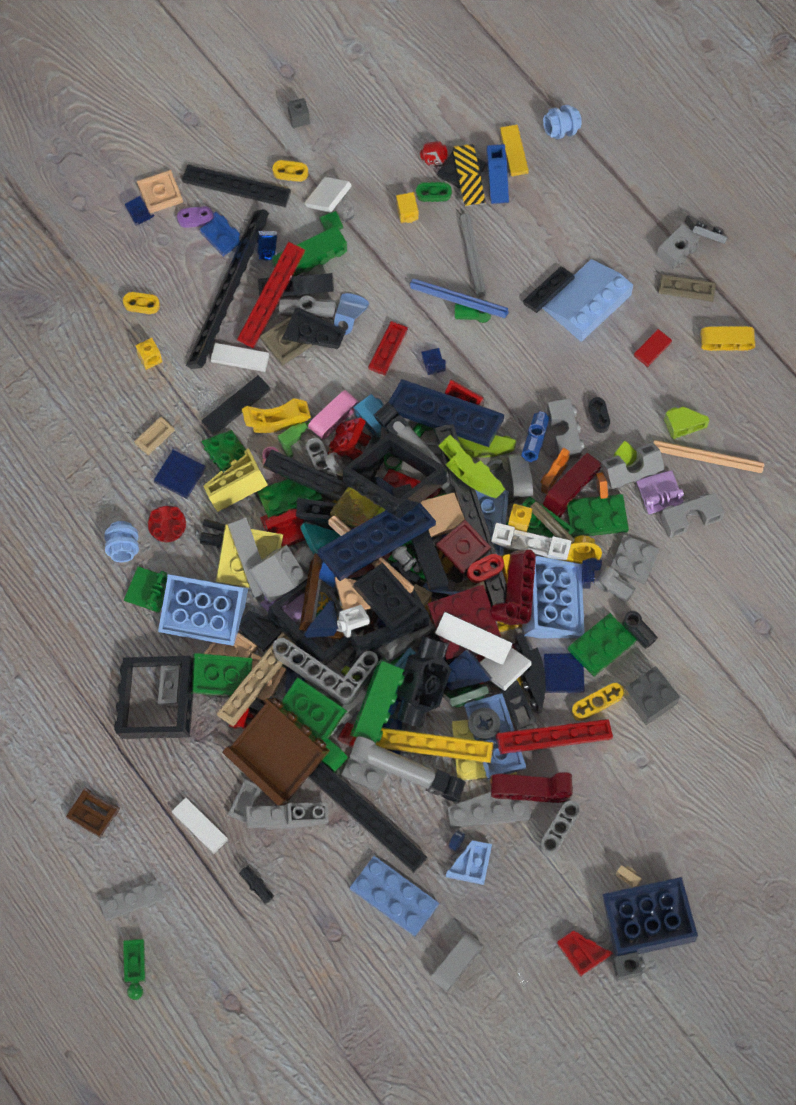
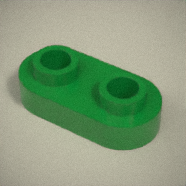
[416,182,452,202]

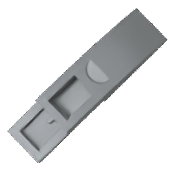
[245,803,329,830]

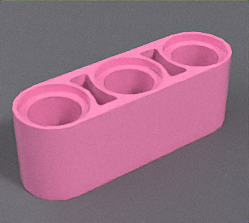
[308,390,360,440]

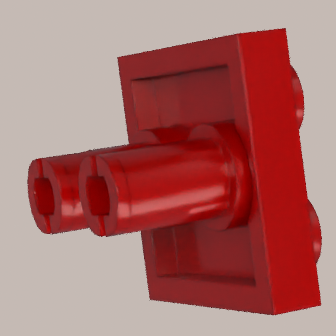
[327,418,371,460]

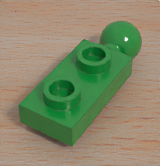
[123,939,146,1000]

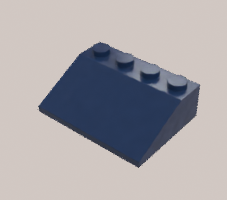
[602,877,698,957]

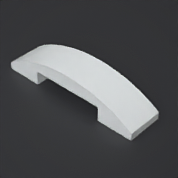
[491,523,572,560]

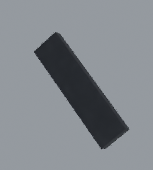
[201,375,271,436]

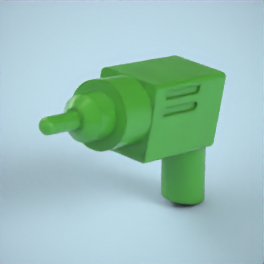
[278,420,311,458]

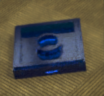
[154,450,206,499]
[544,653,585,693]

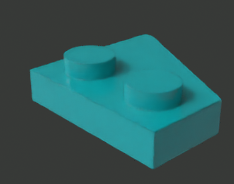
[300,523,341,556]

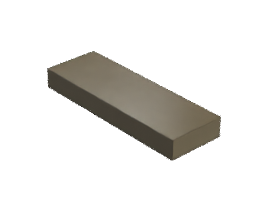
[658,274,716,302]

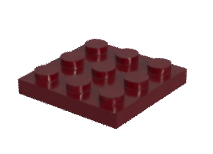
[427,585,502,660]

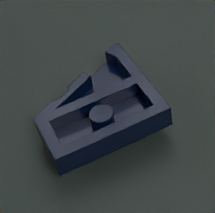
[447,649,492,690]

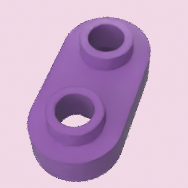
[177,207,214,228]

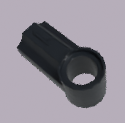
[622,611,658,649]

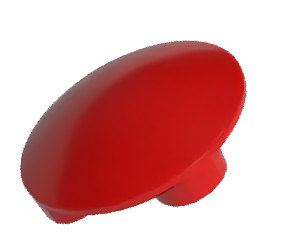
[148,506,186,542]

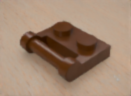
[66,788,120,838]

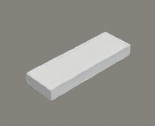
[211,343,270,372]
[171,798,228,854]

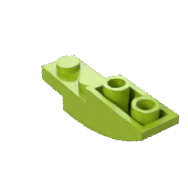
[439,435,505,499]
[458,435,516,458]

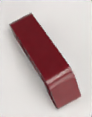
[543,453,602,518]
[491,549,536,625]
[490,772,573,803]

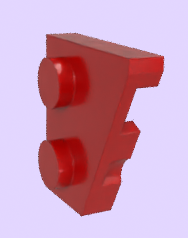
[556,930,613,977]

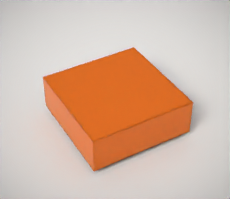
[596,472,608,499]

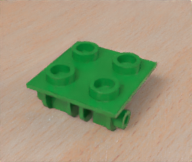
[201,430,246,473]
[123,566,168,613]

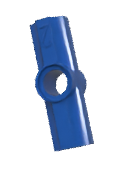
[521,411,550,462]

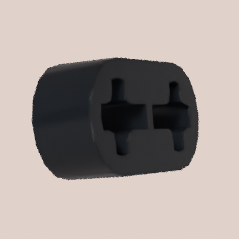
[588,397,610,433]

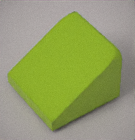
[614,440,637,466]

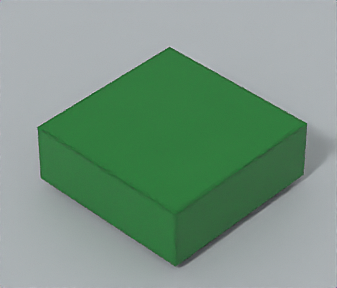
[319,211,343,231]

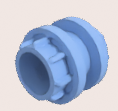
[543,104,582,139]
[104,521,139,562]

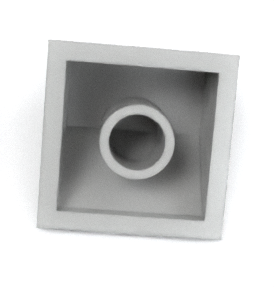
[249,545,307,603]

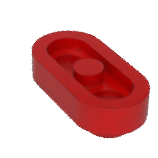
[467,554,504,583]

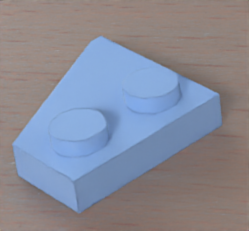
[446,840,492,885]

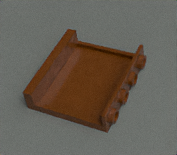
[222,698,330,806]

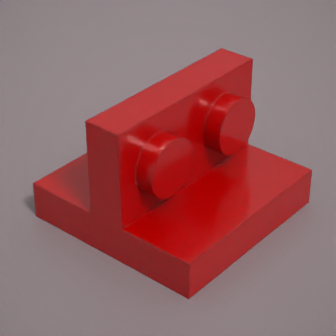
[260,509,306,547]

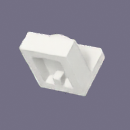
[337,605,370,638]

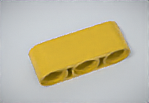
[701,326,755,351]

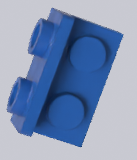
[200,212,240,257]

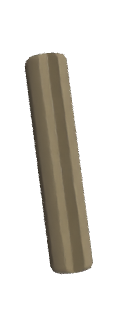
[530,502,575,544]

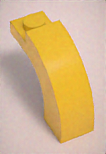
[242,398,311,433]

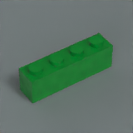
[272,225,348,276]
[350,661,404,744]

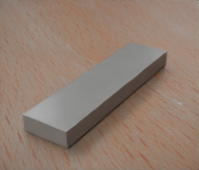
[227,518,264,598]

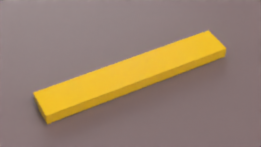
[375,728,494,763]

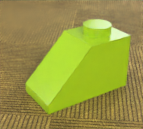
[664,407,709,440]

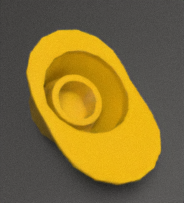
[556,535,602,564]

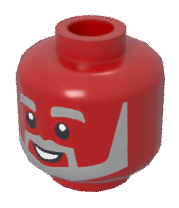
[420,141,448,166]

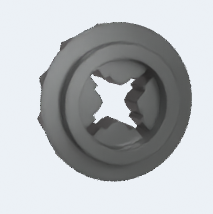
[468,708,500,740]

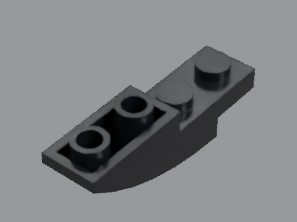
[258,273,334,296]
[513,633,546,714]
[498,679,538,730]

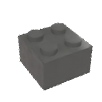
[623,666,680,725]

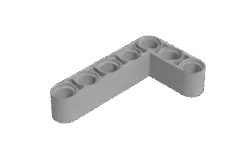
[273,638,378,705]

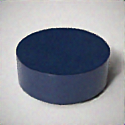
[449,830,465,852]

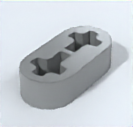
[325,452,349,477]

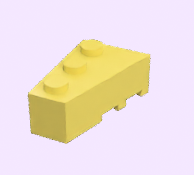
[203,448,268,512]

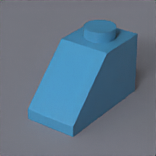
[354,394,384,438]

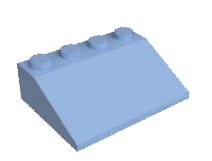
[542,259,633,342]
[522,556,585,638]
[158,574,248,646]

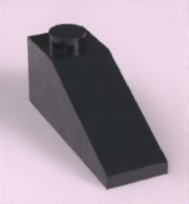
[296,498,354,531]

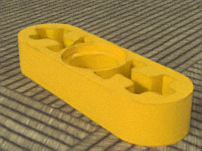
[572,683,624,721]

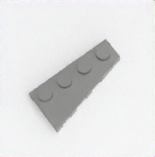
[448,792,530,829]

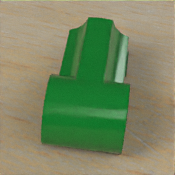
[455,299,491,323]

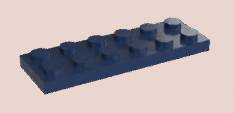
[388,379,504,447]
[317,503,436,581]

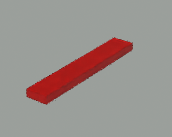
[237,241,306,349]
[496,719,613,754]

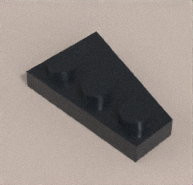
[282,307,346,349]

